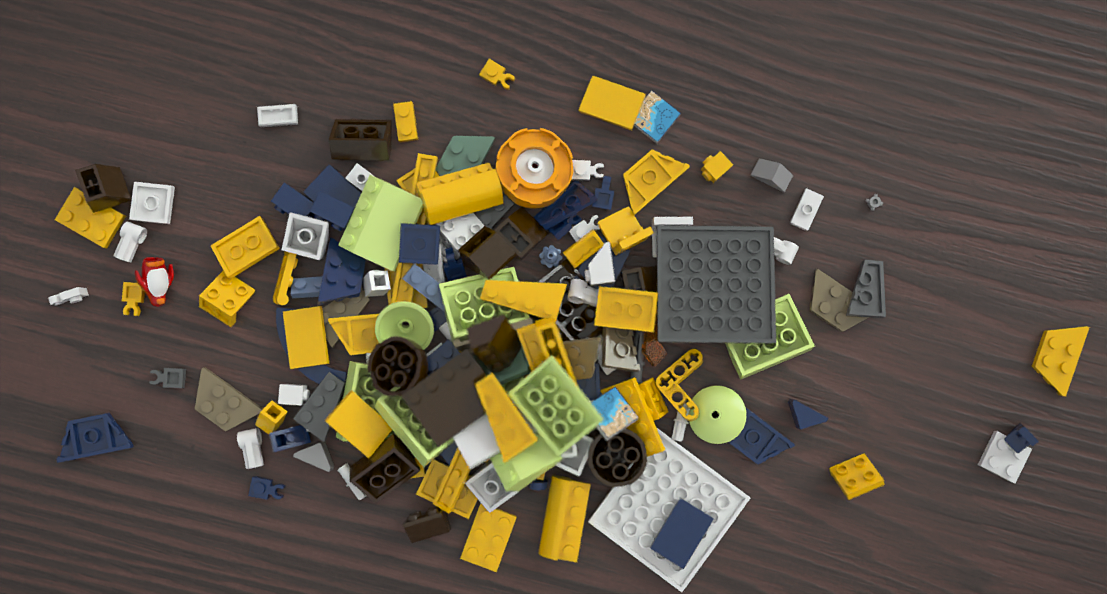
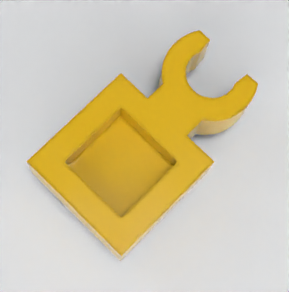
[479,59,515,90]
[122,282,145,316]

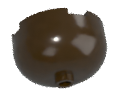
[368,336,428,397]
[587,428,647,487]

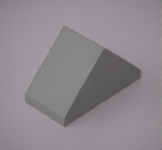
[750,158,793,192]
[293,442,334,472]

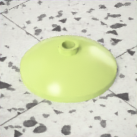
[375,301,434,350]
[689,386,747,444]

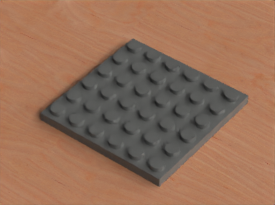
[656,225,776,344]

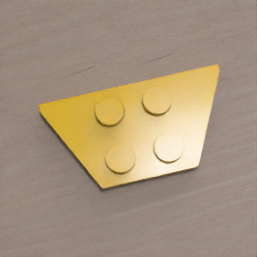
[623,150,690,215]
[328,313,380,355]
[1032,326,1090,397]

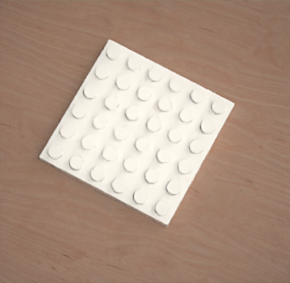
[588,428,750,592]

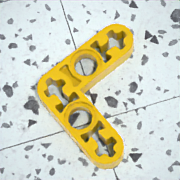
[656,349,703,421]

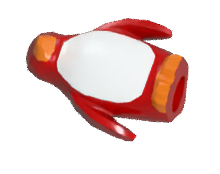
[135,257,174,307]

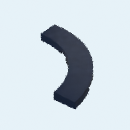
[276,307,348,390]

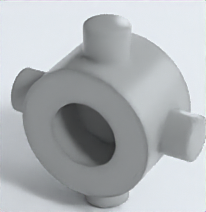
[866,194,883,211]

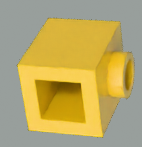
[701,151,733,183]
[255,401,288,434]

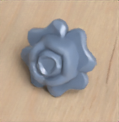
[539,245,562,268]

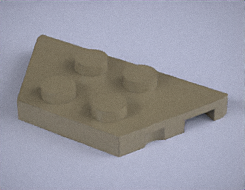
[810,269,868,332]
[562,337,601,380]
[195,367,263,432]

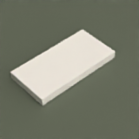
[453,400,537,469]

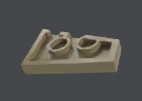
[322,286,371,348]

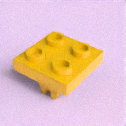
[829,453,885,500]

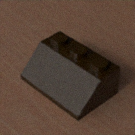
[329,119,392,161]
[466,314,522,373]
[349,434,420,503]

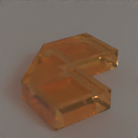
[642,314,668,366]

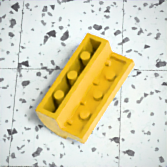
[416,163,503,225]
[517,318,579,388]
[538,475,591,562]

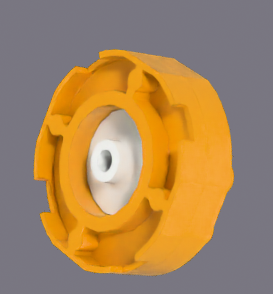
[495,128,573,208]

